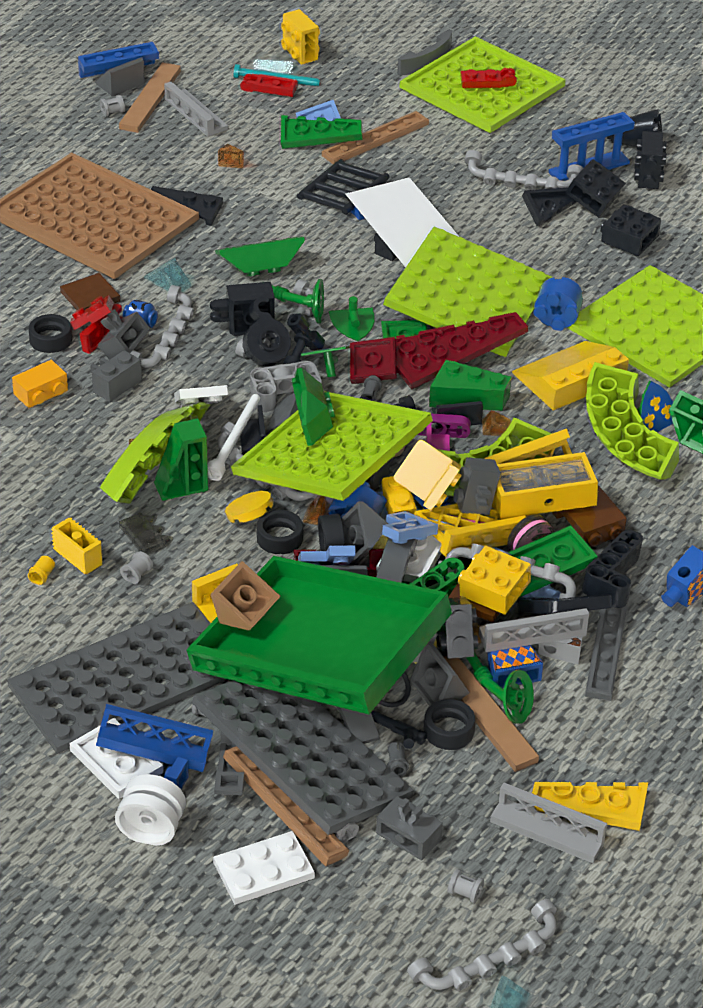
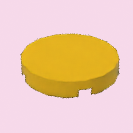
[225,491,274,523]

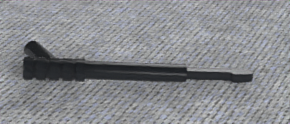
[371,710,427,749]

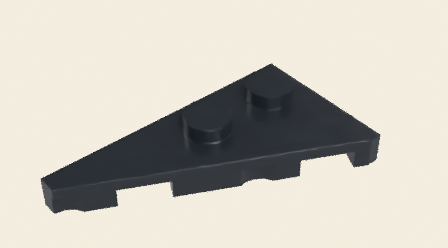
[151,186,223,226]
[522,188,576,226]

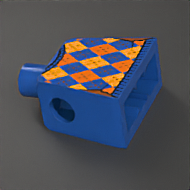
[661,545,703,607]
[487,645,543,688]

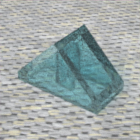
[144,257,191,292]

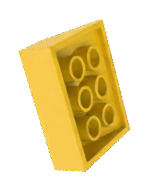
[512,341,629,411]

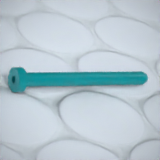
[233,64,320,86]

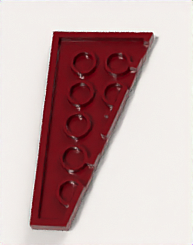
[396,312,528,390]

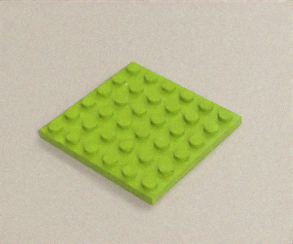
[399,36,566,133]
[383,226,553,357]
[567,265,703,388]
[231,391,433,501]

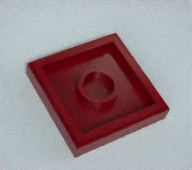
[350,337,397,384]

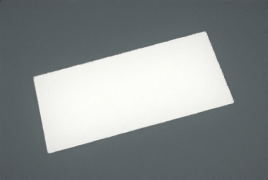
[346,178,459,267]

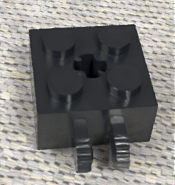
[210,282,275,336]

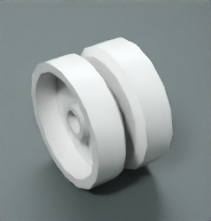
[115,774,186,846]

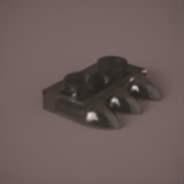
[119,512,173,555]

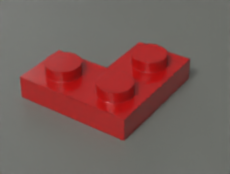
[70,295,114,331]

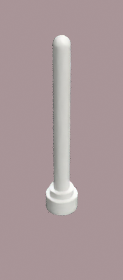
[207,394,260,481]

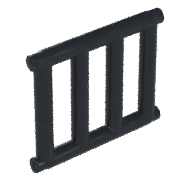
[297,159,390,215]

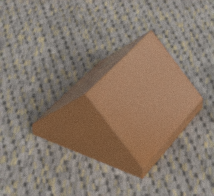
[211,561,280,630]

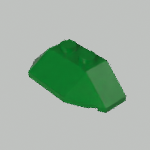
[215,236,305,276]
[291,367,335,446]
[669,390,703,454]

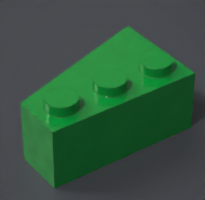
[429,360,512,411]
[154,418,208,501]

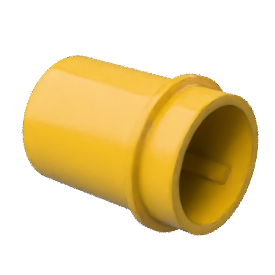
[28,555,55,585]

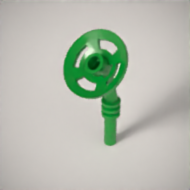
[272,279,324,324]
[466,651,534,724]

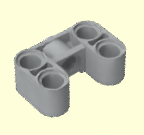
[250,361,322,412]

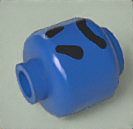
[123,300,158,328]

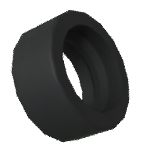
[28,314,72,353]
[256,510,303,554]
[318,514,345,551]
[424,699,476,750]

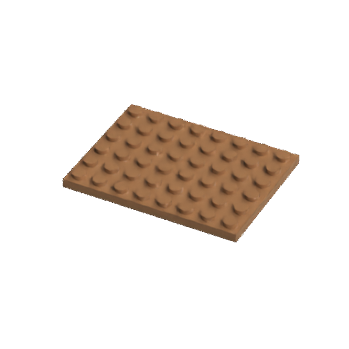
[0,152,199,279]

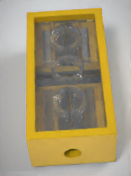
[493,452,598,519]

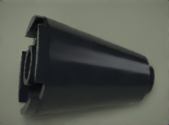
[607,109,662,147]

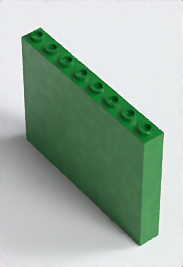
[186,556,452,714]

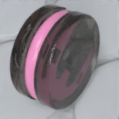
[508,514,556,551]

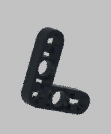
[518,594,612,614]

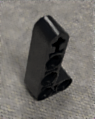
[582,530,643,608]

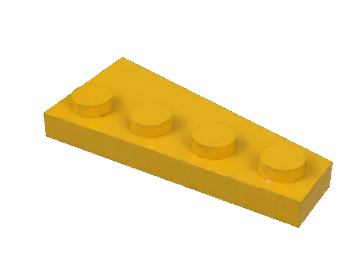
[532,782,648,831]

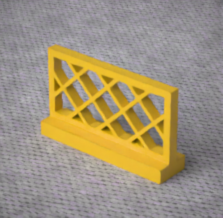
[484,428,572,464]
[414,501,530,557]

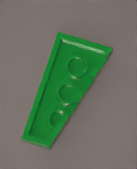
[281,115,363,149]

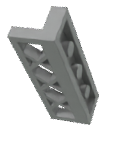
[164,82,228,137]
[479,608,589,652]
[490,783,607,863]

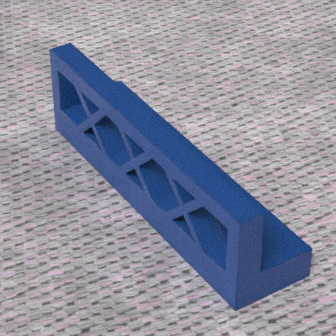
[78,42,159,78]
[96,704,213,772]

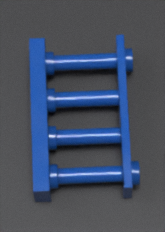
[548,112,635,181]

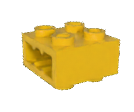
[281,9,320,65]
[458,545,531,615]

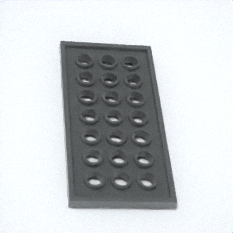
[7,602,227,754]
[192,681,414,835]

